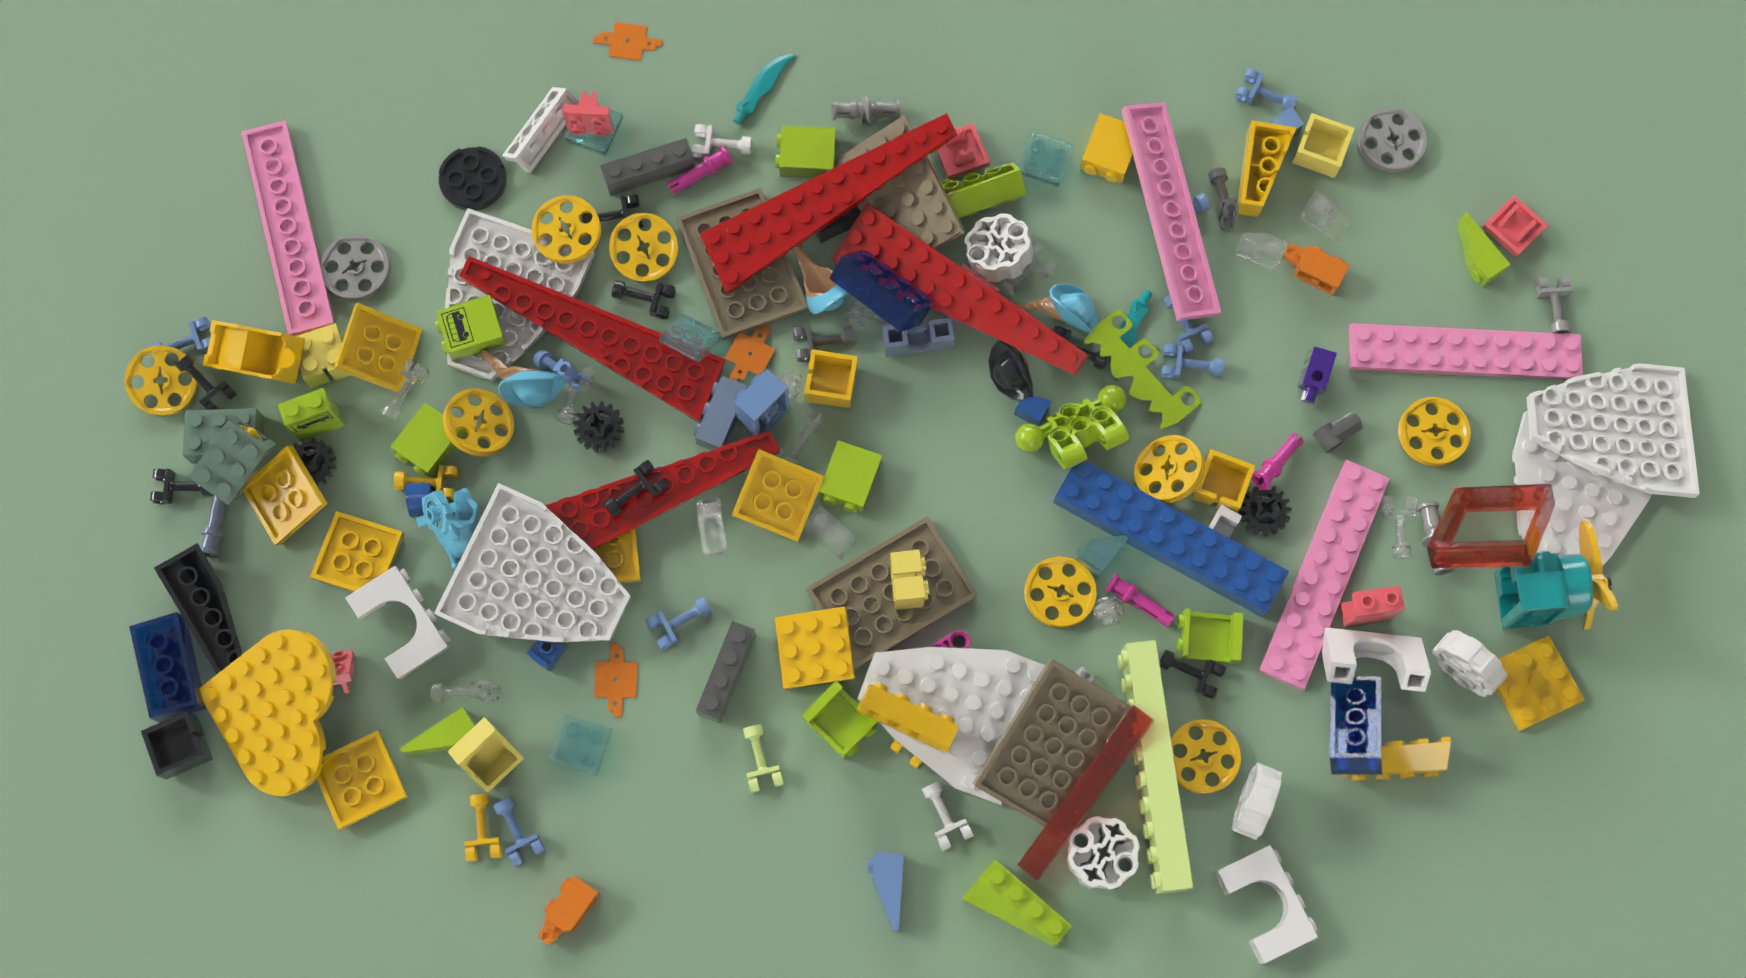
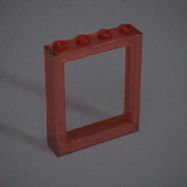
[1427,483,1555,568]

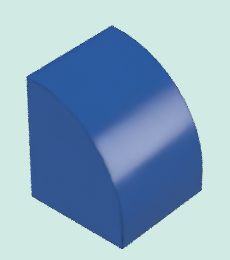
[1014,397,1051,426]
[406,483,435,517]

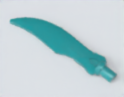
[733,54,795,125]
[1109,289,1153,381]

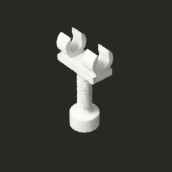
[692,124,753,159]
[922,781,973,851]

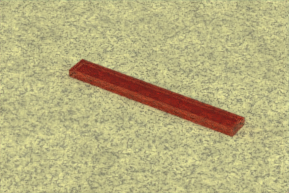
[1017,705,1155,880]

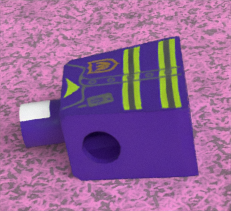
[1298,346,1337,404]

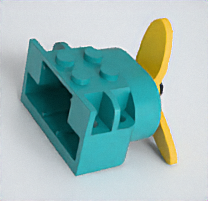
[1494,521,1618,630]

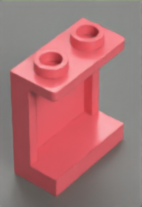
[1339,586,1405,628]

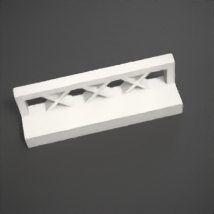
[502,87,579,173]

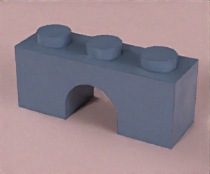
[882,317,955,357]

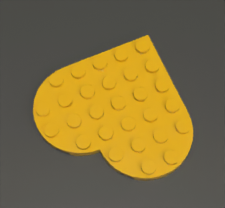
[197,629,336,796]

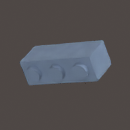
[693,376,748,450]

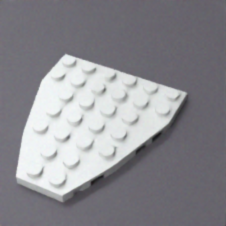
[445,208,595,382]
[1527,363,1700,498]
[1512,411,1651,566]
[434,483,631,643]
[857,647,1045,805]

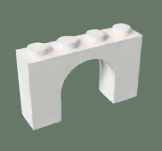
[345,566,450,679]
[1321,628,1431,692]
[1214,845,1318,964]

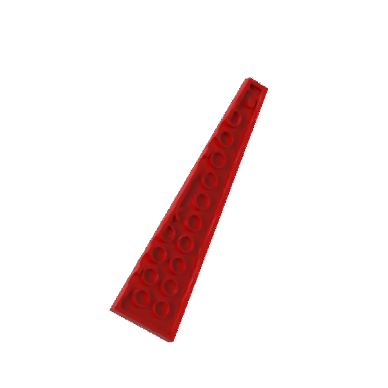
[699,113,958,295]
[830,203,1089,375]
[459,256,726,423]
[544,430,781,551]

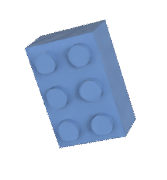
[734,369,791,436]

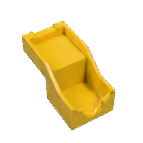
[202,320,305,384]

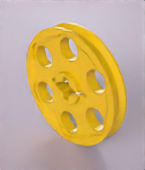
[531,195,601,264]
[609,213,678,282]
[125,345,199,416]
[443,389,514,456]
[1398,397,1471,467]
[1134,435,1205,504]
[1024,556,1097,628]
[1171,719,1241,794]

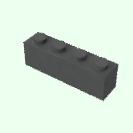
[600,138,695,196]
[696,621,756,723]

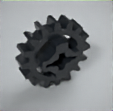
[573,401,625,453]
[293,437,337,486]
[1238,486,1292,537]

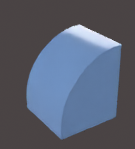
[1269,107,1304,138]

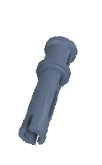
[201,495,226,558]

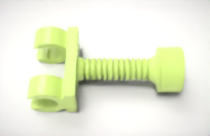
[743,724,784,793]

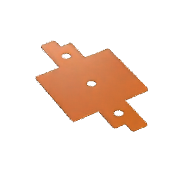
[593,22,663,61]
[725,326,775,381]
[594,643,638,717]

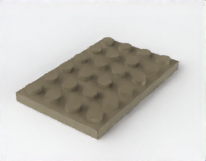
[834,115,965,250]
[676,188,808,341]
[806,516,978,671]
[973,658,1134,834]

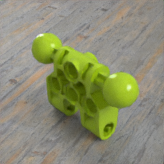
[1015,385,1129,470]

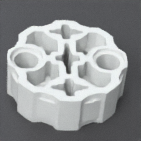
[964,214,1034,282]
[1432,630,1507,697]
[1232,762,1282,840]
[1066,816,1140,891]

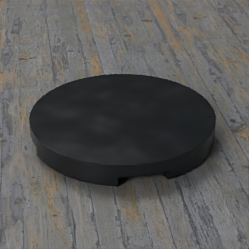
[439,146,507,211]

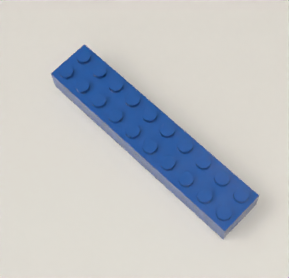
[1053,461,1289,617]

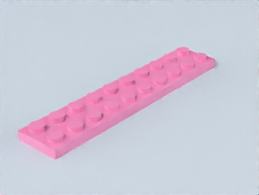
[1122,102,1222,321]
[242,120,335,336]
[1349,323,1583,380]
[1258,460,1390,691]

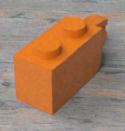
[1282,243,1350,296]
[538,875,601,945]

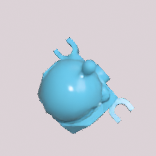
[416,488,480,571]

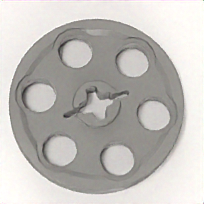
[1358,107,1427,173]
[320,234,391,302]

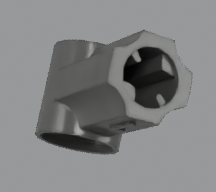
[1313,411,1363,453]

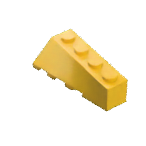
[1237,121,1296,217]
[856,682,959,753]
[1340,737,1451,781]

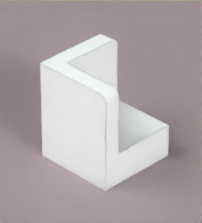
[1208,505,1242,538]

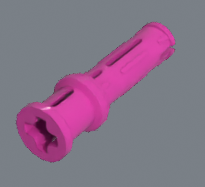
[667,146,733,195]
[1251,433,1304,490]
[1105,573,1175,628]

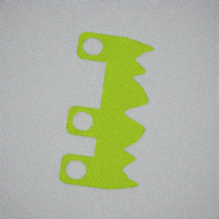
[1084,310,1201,429]

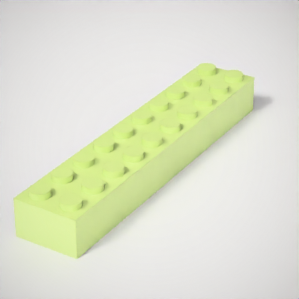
[1118,640,1193,895]

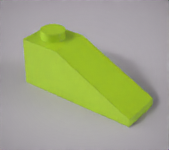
[1457,212,1510,287]
[400,707,476,756]

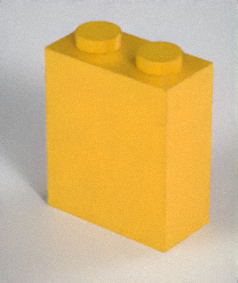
[1080,113,1133,184]

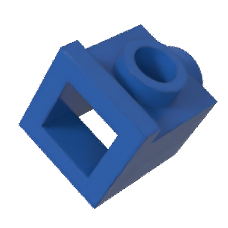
[526,641,567,671]

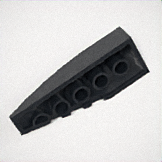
[154,543,243,674]

